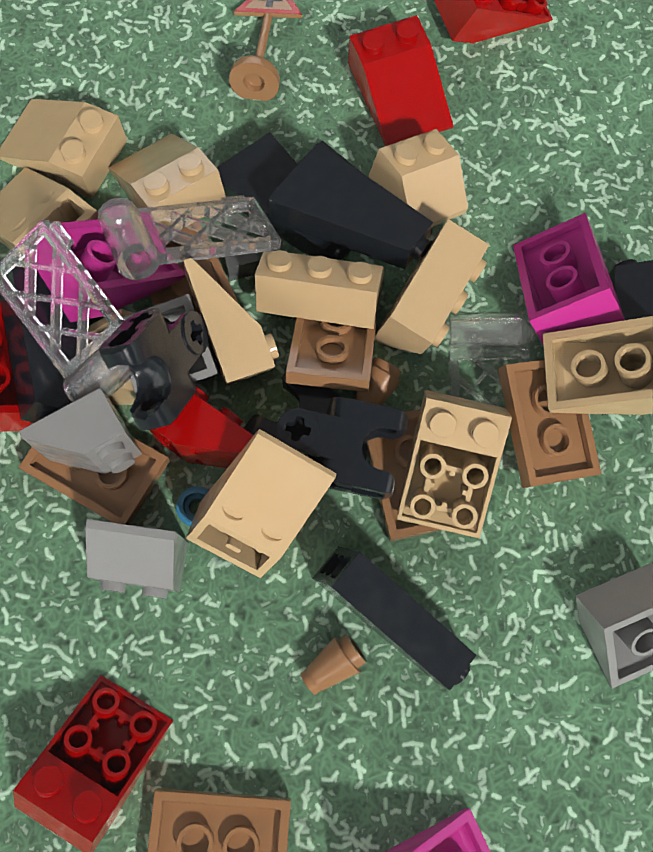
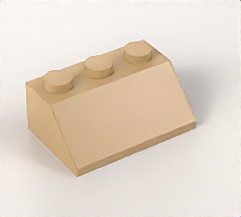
[374,219,489,354]
[255,249,385,329]

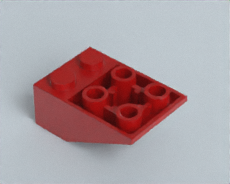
[434,0,553,43]
[149,386,257,468]
[13,675,173,852]

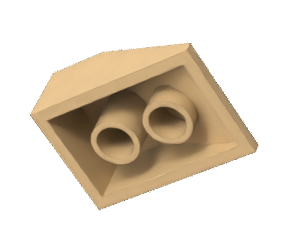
[0,99,127,199]
[108,133,227,240]
[183,258,279,386]
[543,316,653,415]

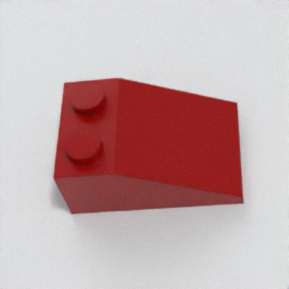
[348,15,453,146]

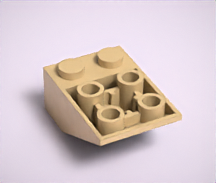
[0,167,101,270]
[397,390,512,538]
[186,429,336,578]

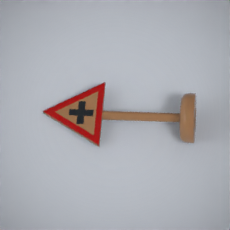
[229,0,302,101]

